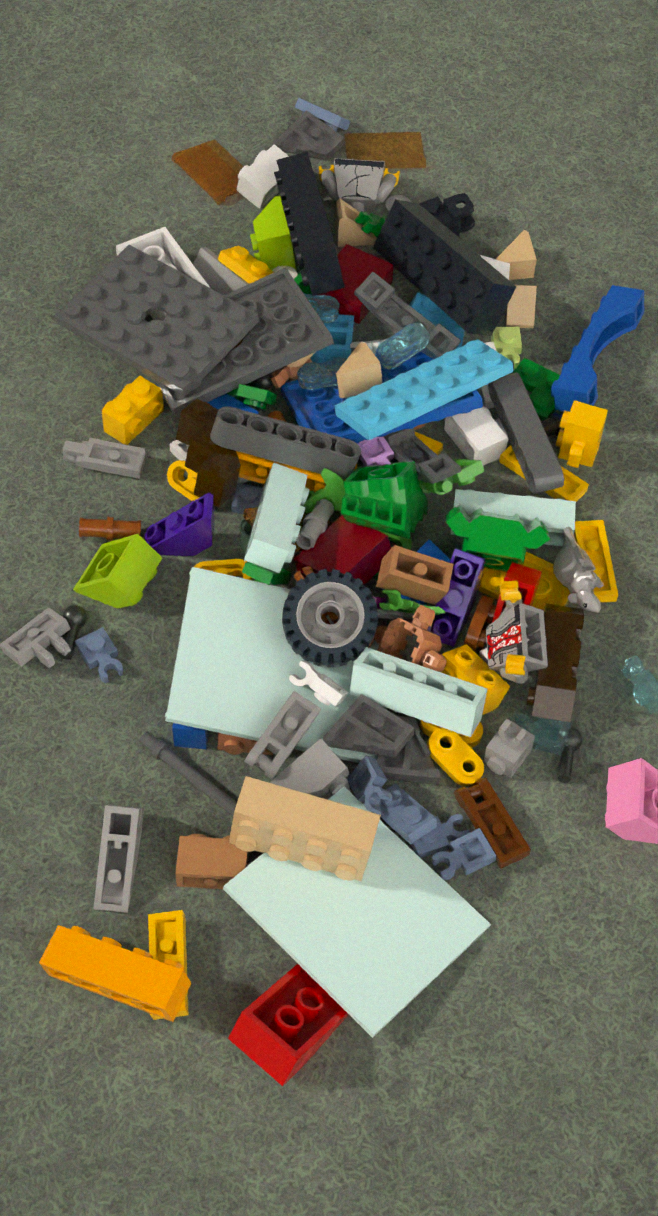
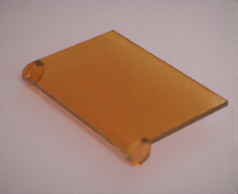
[344,132,426,169]
[171,139,244,205]

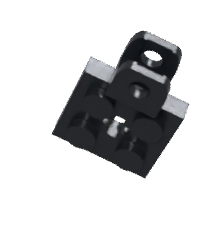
[419,193,475,238]

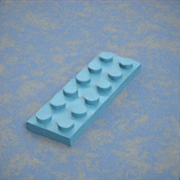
[335,339,513,440]

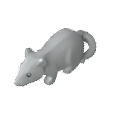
[553,526,604,613]

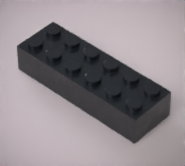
[274,152,345,296]
[373,199,516,336]

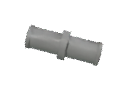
[296,499,334,550]

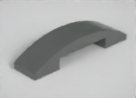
[355,272,461,359]
[383,428,461,484]

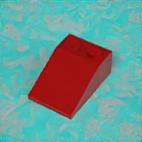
[228,964,349,1086]

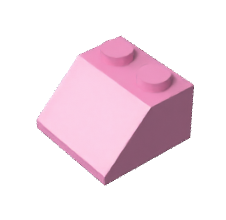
[605,758,658,844]

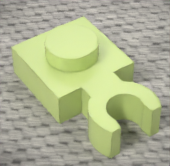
[491,327,522,369]

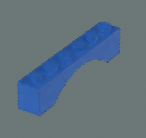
[551,285,645,412]

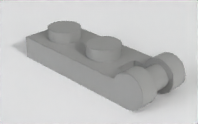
[244,691,321,780]

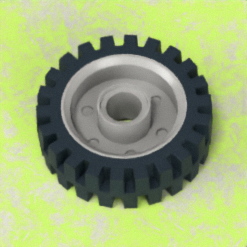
[282,569,378,667]

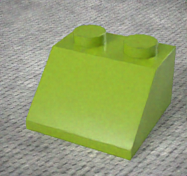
[250,195,297,272]
[73,534,162,609]

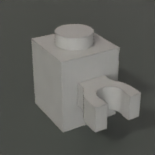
[483,719,535,778]

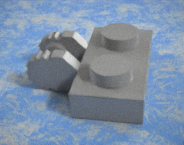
[0,607,71,668]

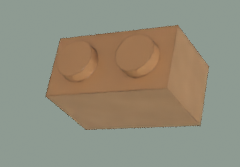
[376,545,454,605]
[175,834,248,889]

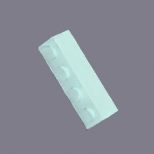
[244,463,310,573]
[451,489,576,546]
[349,647,487,737]

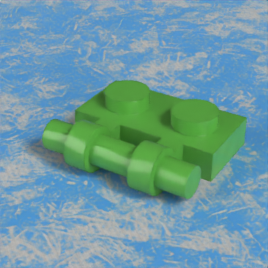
[418,458,485,495]

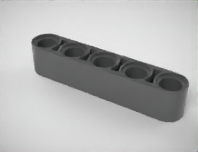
[488,372,564,494]
[210,406,361,480]

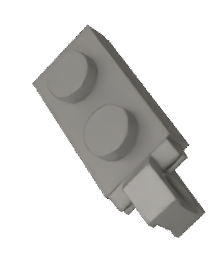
[62,438,147,479]

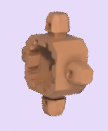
[374,605,447,672]

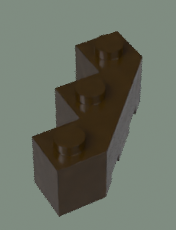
[176,398,241,508]
[526,603,584,722]

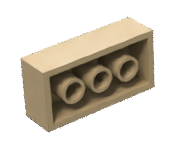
[229,776,381,881]

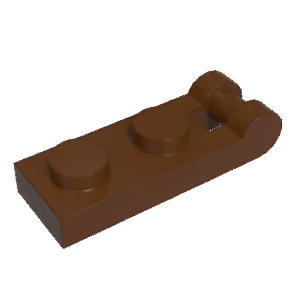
[454,777,531,869]

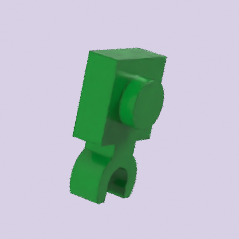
[355,211,387,238]

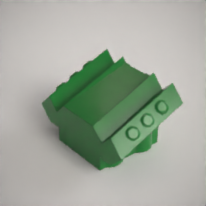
[341,461,428,539]
[446,504,551,572]

